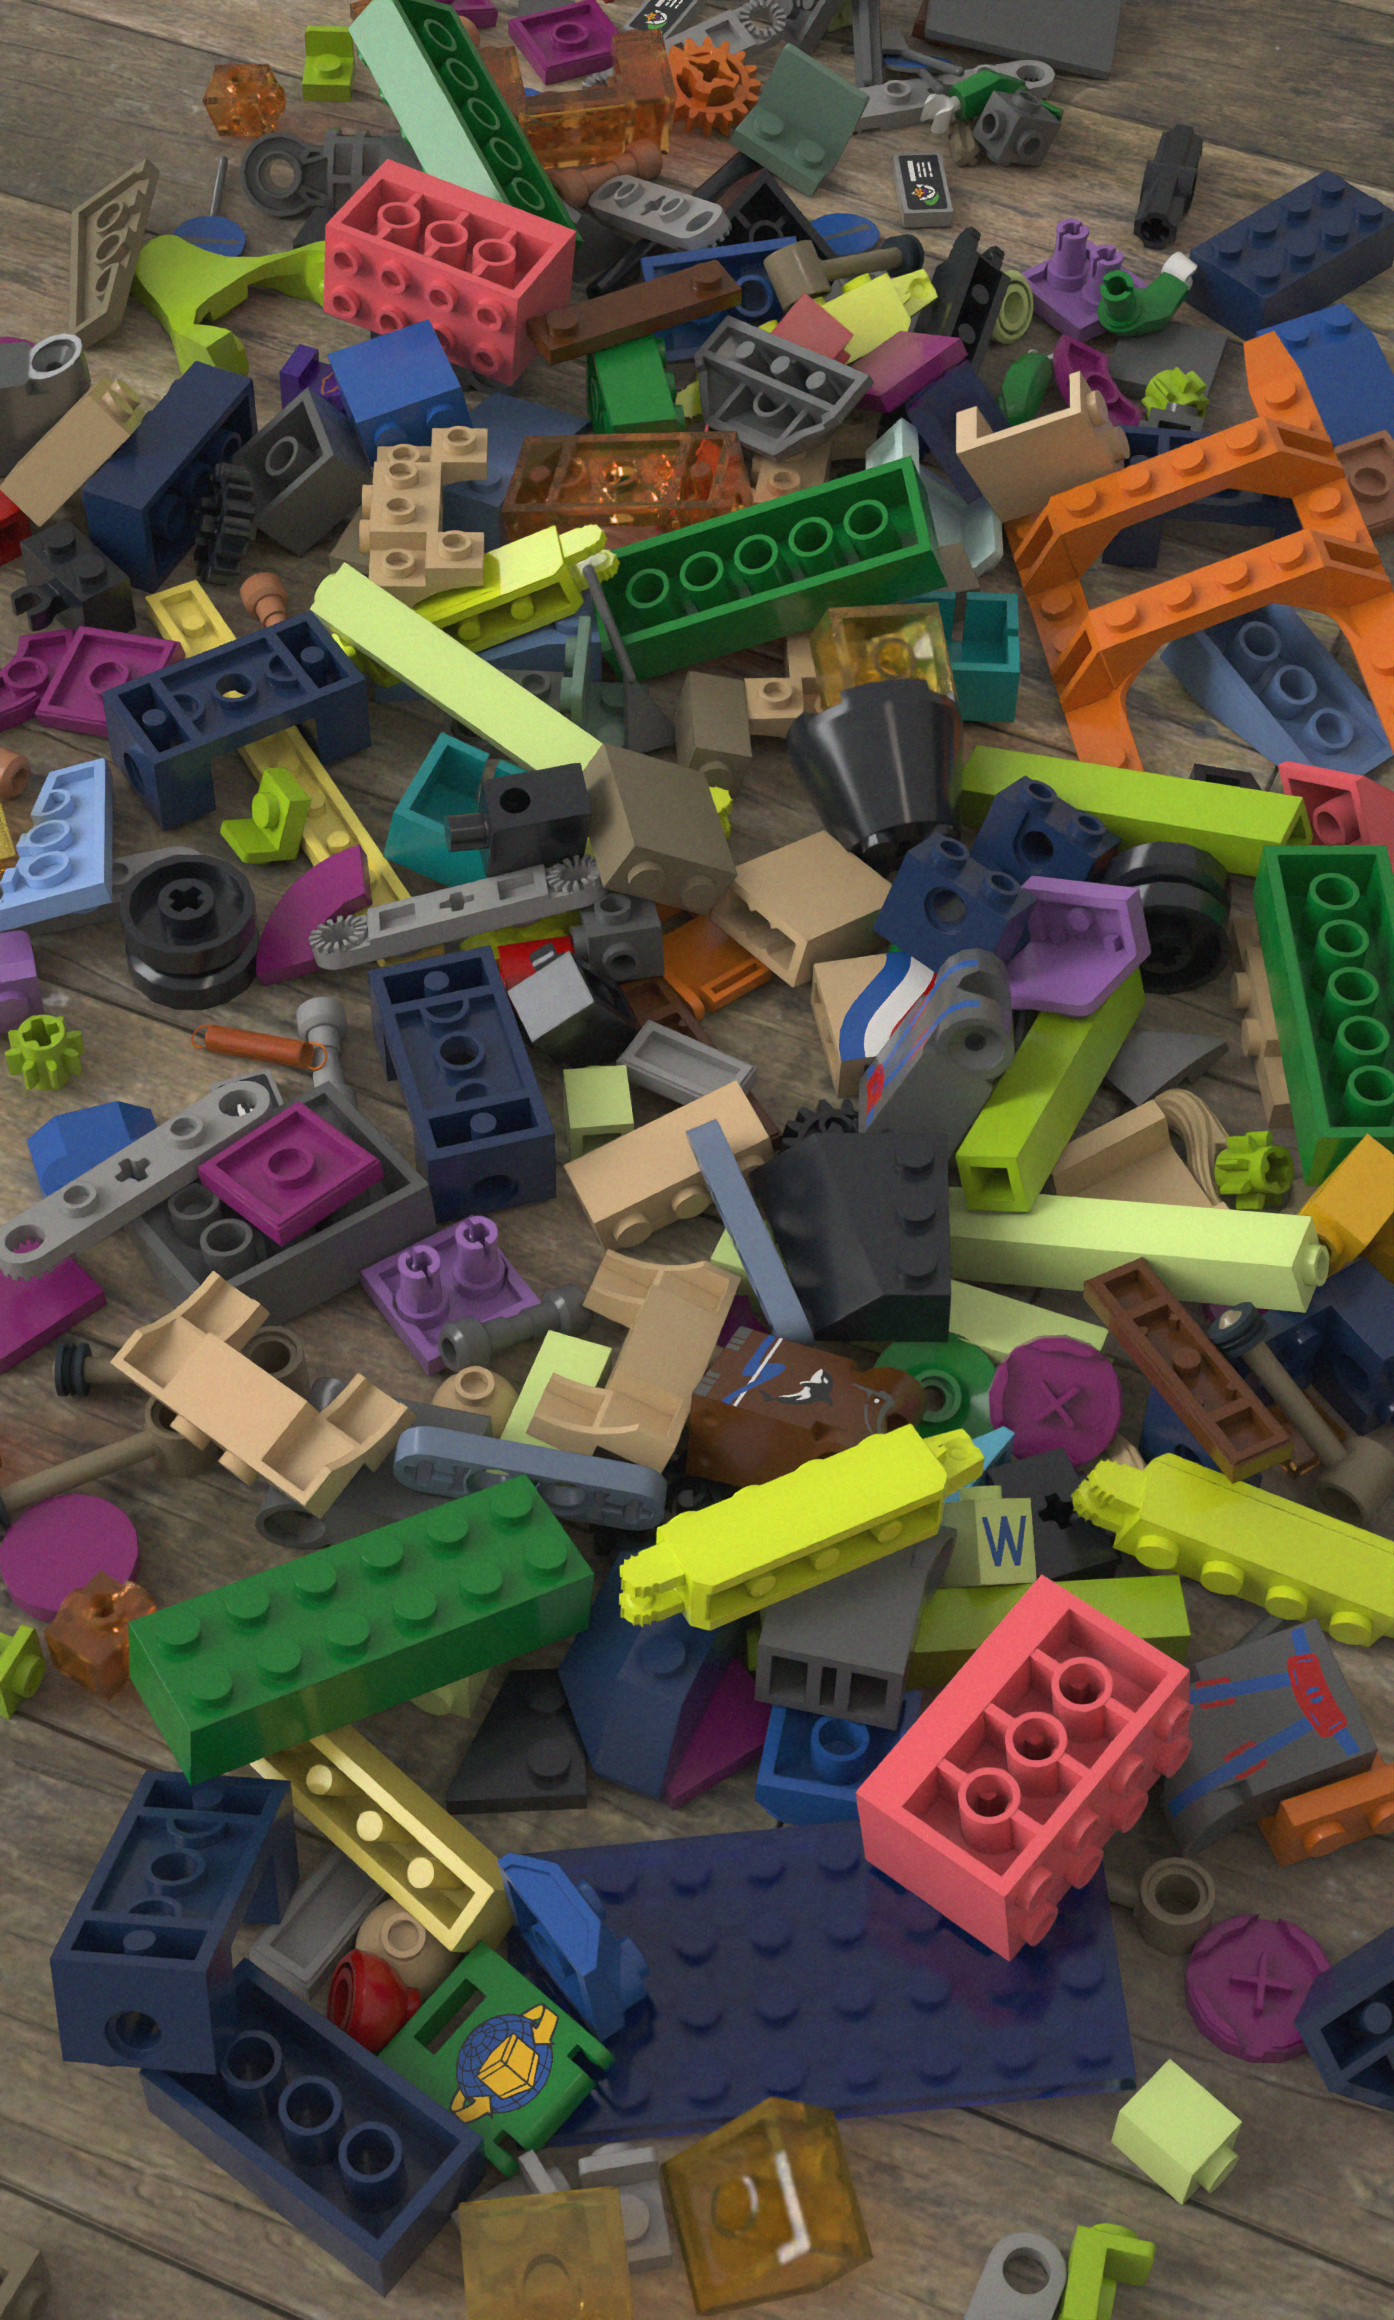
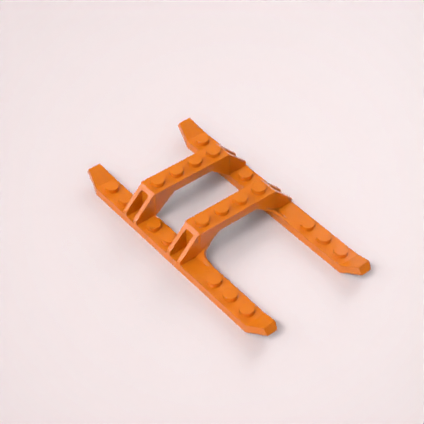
[1003,331,1394,857]

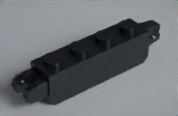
[880,226,1011,462]

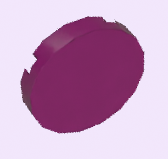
[988,1334,1124,1469]
[0,1493,141,1625]
[1184,1914,1332,2063]

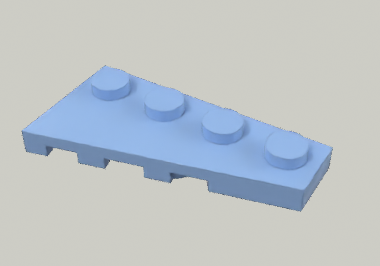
[0,757,113,932]

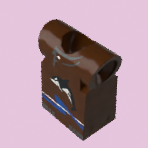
[685,1326,927,1488]

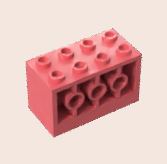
[323,159,577,386]
[856,1574,1193,1962]

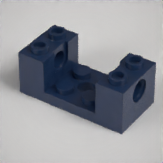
[1102,424,1334,568]
[101,610,371,831]
[872,775,1122,974]
[368,945,557,1224]
[1138,1257,1394,1488]
[50,1770,300,2075]

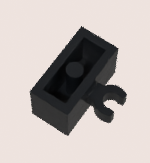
[10,519,137,633]
[507,942,642,1069]

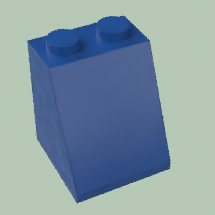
[327,319,473,467]

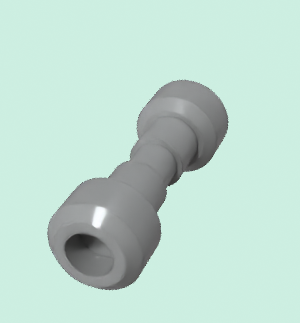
[296,996,358,1110]

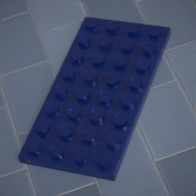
[507,1820,1137,2151]

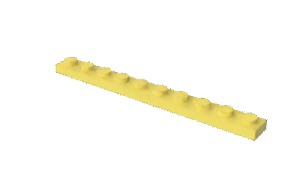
[145,579,445,968]

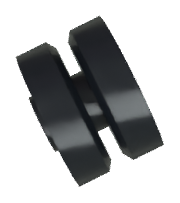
[1099,841,1232,995]
[119,855,260,1010]

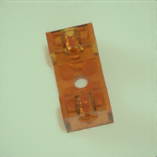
[478,29,677,170]
[501,431,753,543]

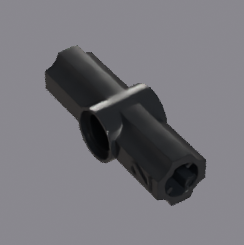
[1133,124,1203,250]

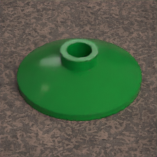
[873,1332,996,1440]

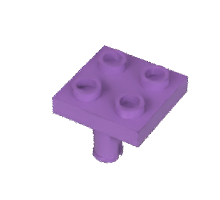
[1021,219,1149,343]
[360,1215,541,1377]

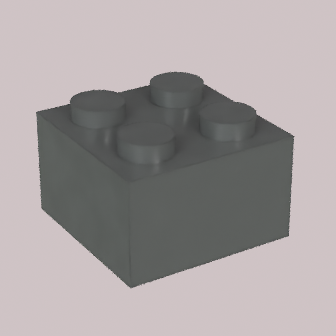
[230,387,373,557]

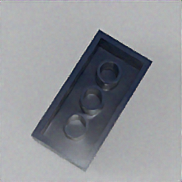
[1184,170,1394,342]
[82,361,258,594]
[139,1957,487,2298]

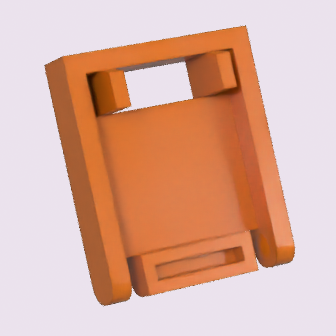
[654,902,773,1022]

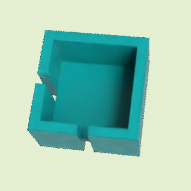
[900,591,1020,722]
[383,732,528,887]

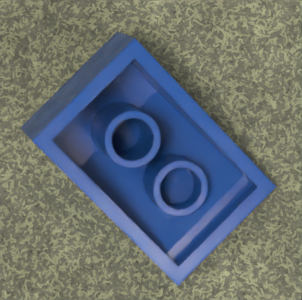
[640,236,797,364]
[1247,303,1394,447]

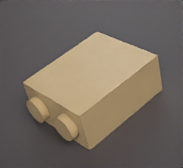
[0,374,145,527]
[710,830,892,988]

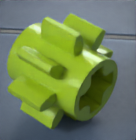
[1141,367,1210,420]
[5,1014,85,1091]
[1214,1131,1295,1210]

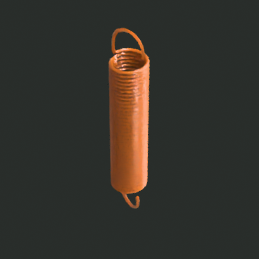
[191,1024,327,1070]

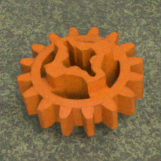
[654,37,761,137]

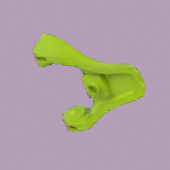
[130,234,325,377]

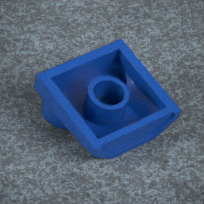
[27,1101,157,1199]
[755,1690,923,1837]
[497,1852,651,2043]

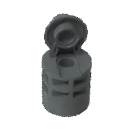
[239,127,422,217]

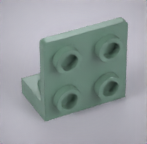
[729,43,870,198]
[560,616,649,749]

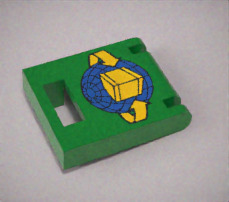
[377,1940,616,2181]

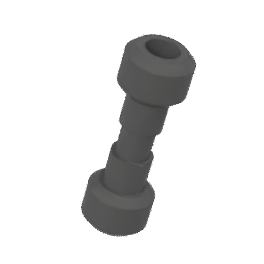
[438,1283,593,1373]

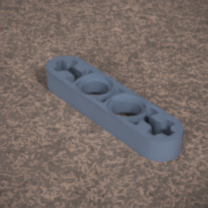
[685,1119,816,1347]
[393,1426,667,1531]

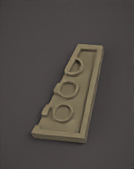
[68,158,160,350]

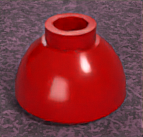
[326,1949,421,2054]

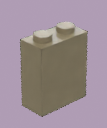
[583,742,738,916]

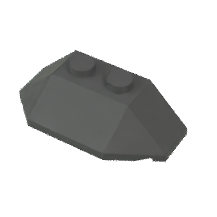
[694,315,874,463]

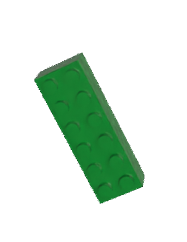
[348,0,584,250]
[592,455,948,683]
[1252,845,1394,1186]
[128,1474,595,1787]

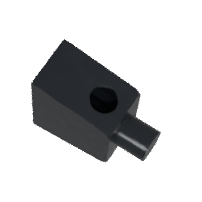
[444,763,592,878]

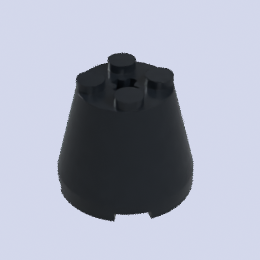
[786,679,963,879]

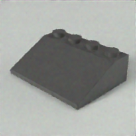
[925,0,1122,81]
[123,1081,438,1328]

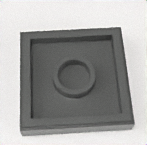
[1109,322,1228,400]

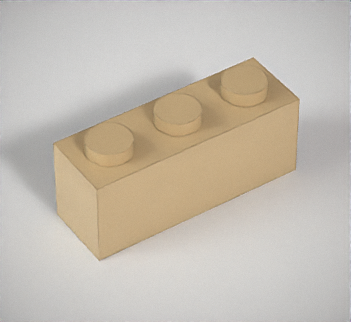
[563,1080,775,1253]

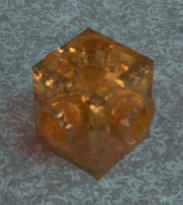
[202,64,286,137]
[44,1570,157,1703]

